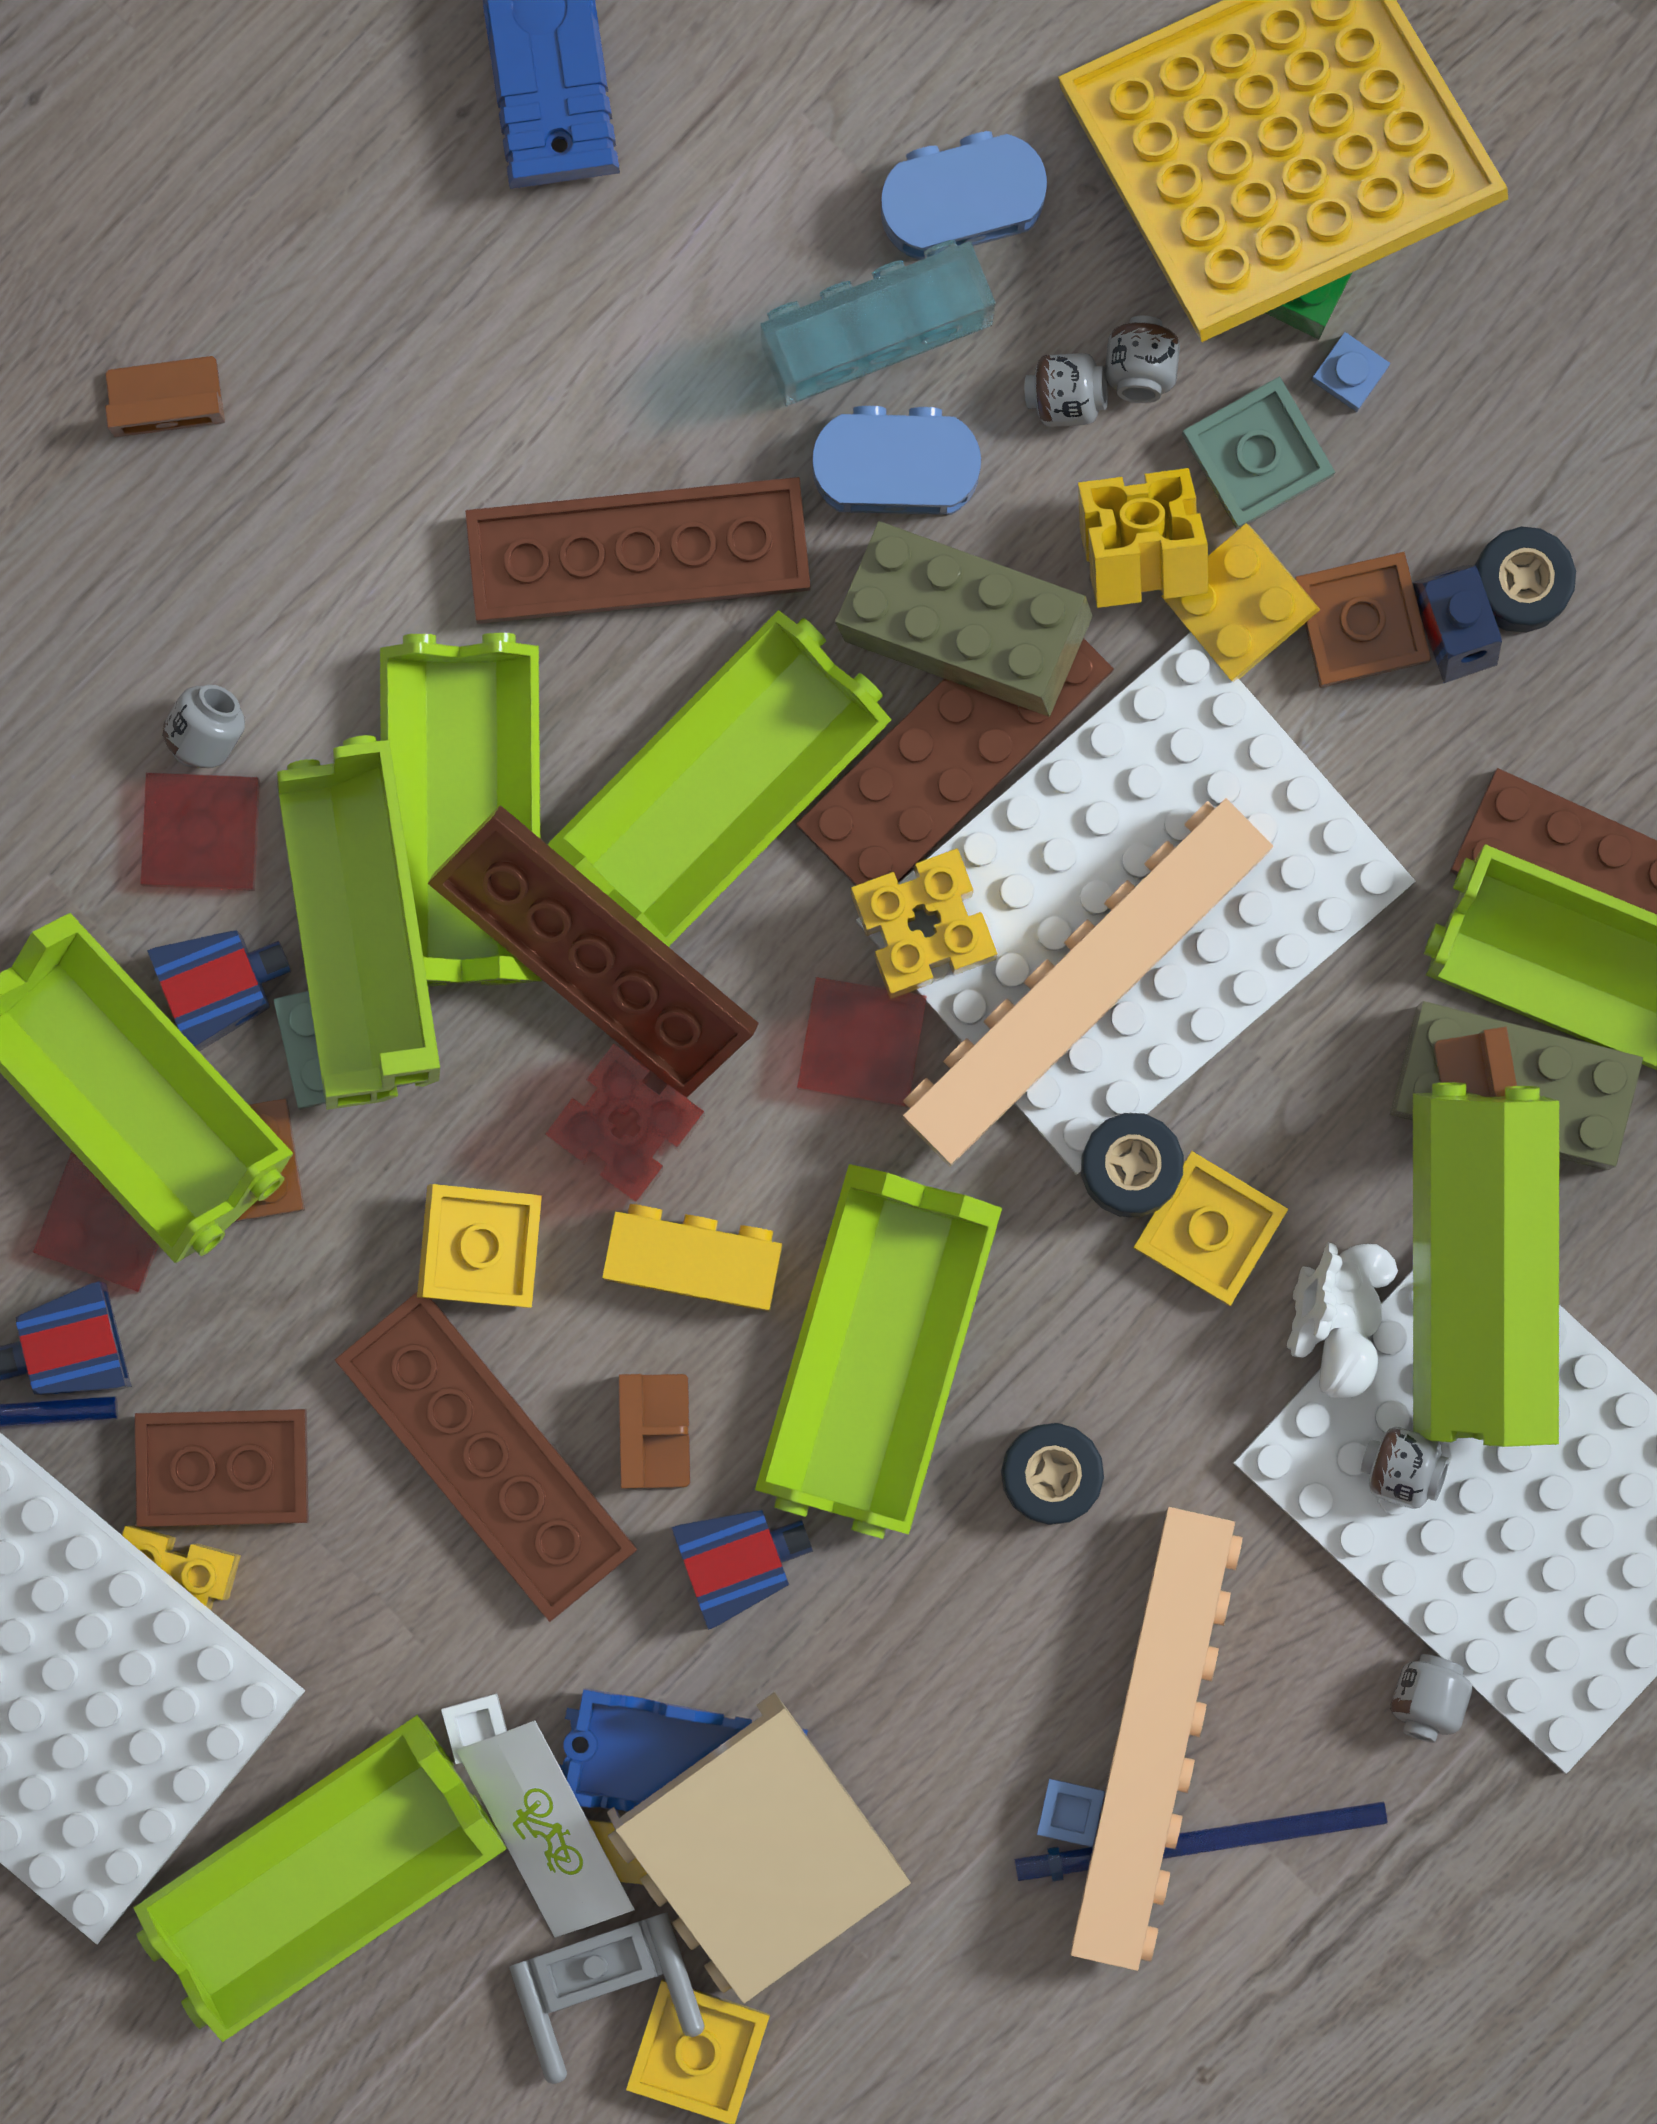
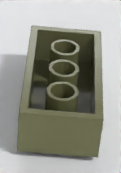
[835,521,1093,717]
[1389,1001,1643,1170]

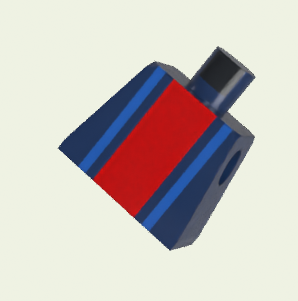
[1412,565,1502,683]
[147,930,291,1051]
[0,1281,132,1395]
[672,1510,813,1630]

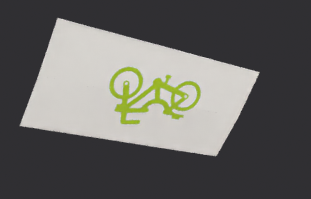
[456,1720,635,1937]

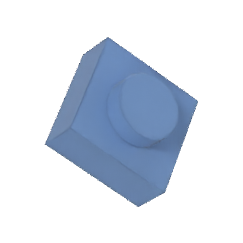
[1311,332,1391,412]
[1037,1778,1105,1847]

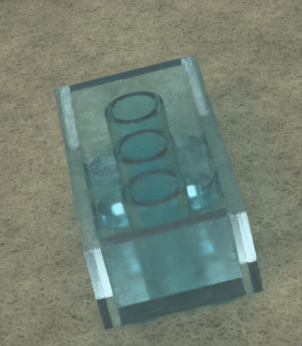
[760,240,996,407]

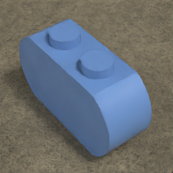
[881,131,1047,260]
[813,406,981,515]

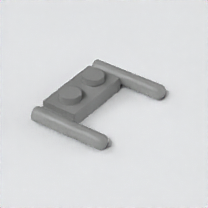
[509,1912,705,2084]

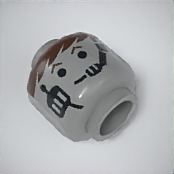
[1105,315,1180,403]
[1024,353,1108,427]
[162,685,245,769]
[1361,1427,1449,1509]
[1390,1654,1472,1743]

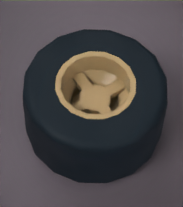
[1475,526,1576,633]
[1081,1113,1184,1217]
[1001,1423,1104,1525]

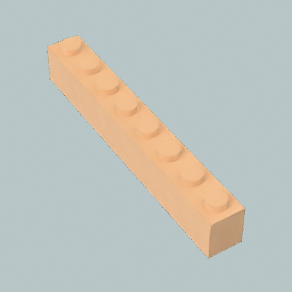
[902,798,1274,1167]
[1070,1507,1243,1971]

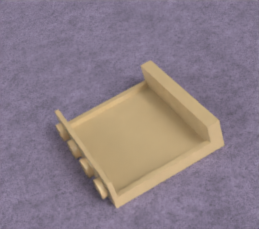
[607,1692,911,2003]

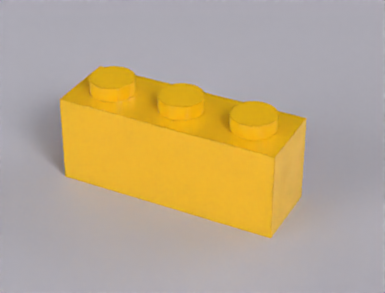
[602,1204,782,1312]

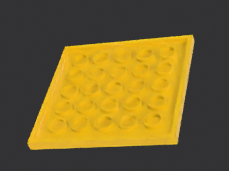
[1058,0,1508,342]

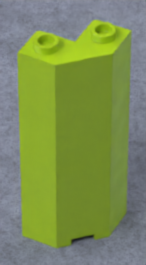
[547,610,892,947]
[380,633,542,986]
[277,735,440,1110]
[1423,844,1657,1070]
[0,913,293,1263]
[1413,1082,1559,1447]
[755,1164,1002,1539]
[133,1715,507,2042]

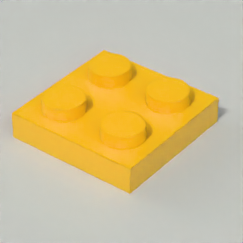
[1161,523,1320,682]
[1133,1151,1288,1306]
[417,1184,542,1308]
[626,1979,770,2124]

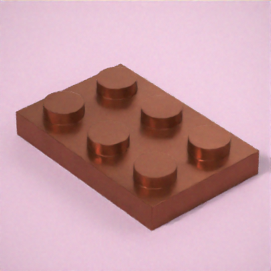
[135,1409,309,1527]

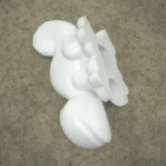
[1287,1243,1398,1399]

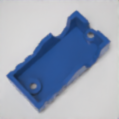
[483,0,620,189]
[558,1688,808,1812]

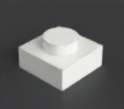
[441,1694,507,1764]

